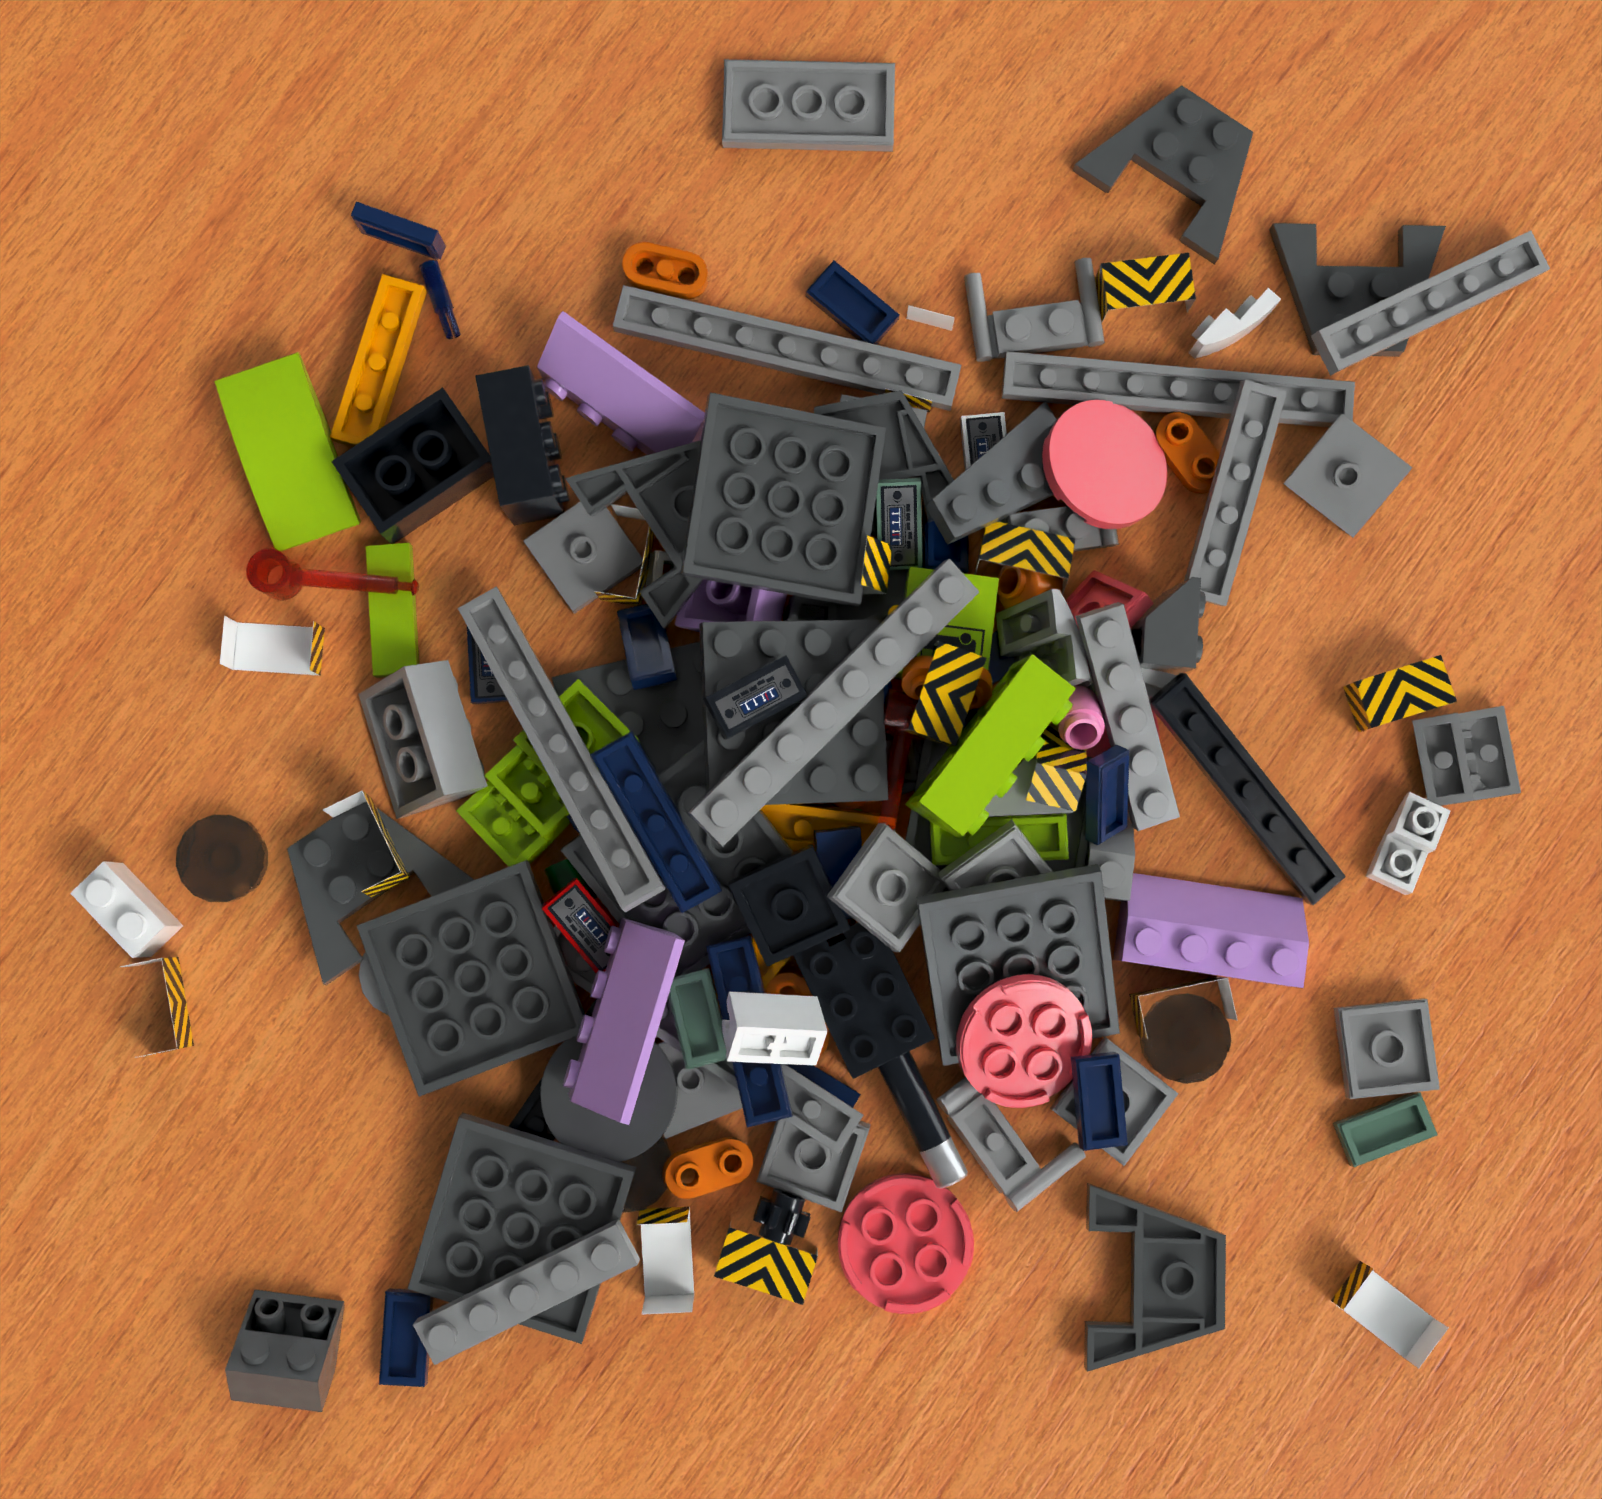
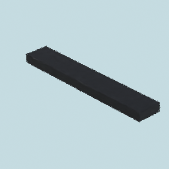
[1149,673,1346,905]

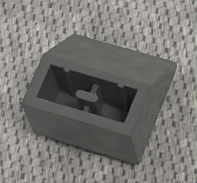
[1130,577,1206,675]
[225,1290,345,1412]

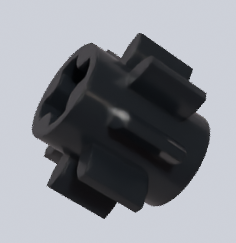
[753,1189,811,1245]

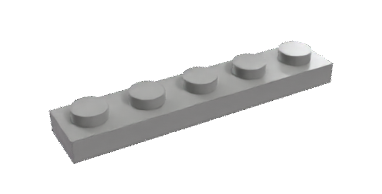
[1184,379,1287,606]
[1075,602,1180,831]
[413,1218,640,1365]

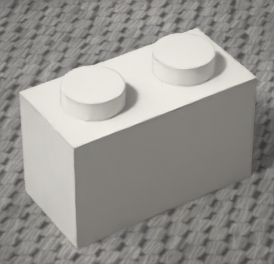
[70,861,183,958]

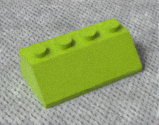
[905,654,1076,837]

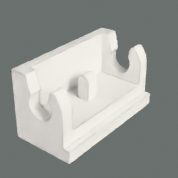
[722,992,828,1065]

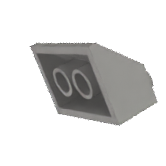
[358,660,488,819]

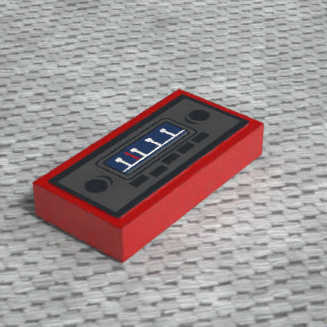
[540,878,617,974]

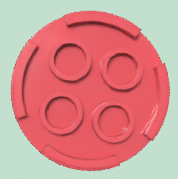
[1042,400,1167,529]
[956,974,1092,1108]
[838,1173,974,1314]

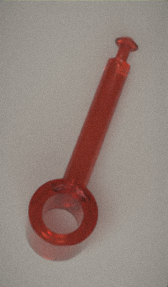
[246,549,419,601]
[878,689,926,831]

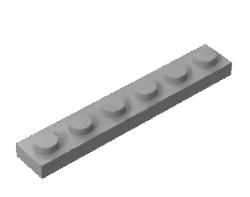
[1311,230,1550,376]

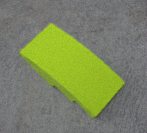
[214,352,361,553]
[456,679,640,867]

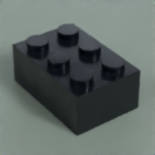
[475,365,570,526]
[331,387,494,544]

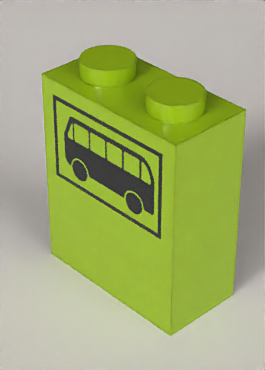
[894,567,999,680]

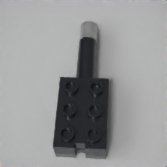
[793,922,968,1189]

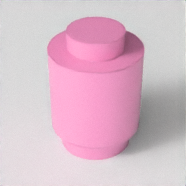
[1057,686,1105,750]

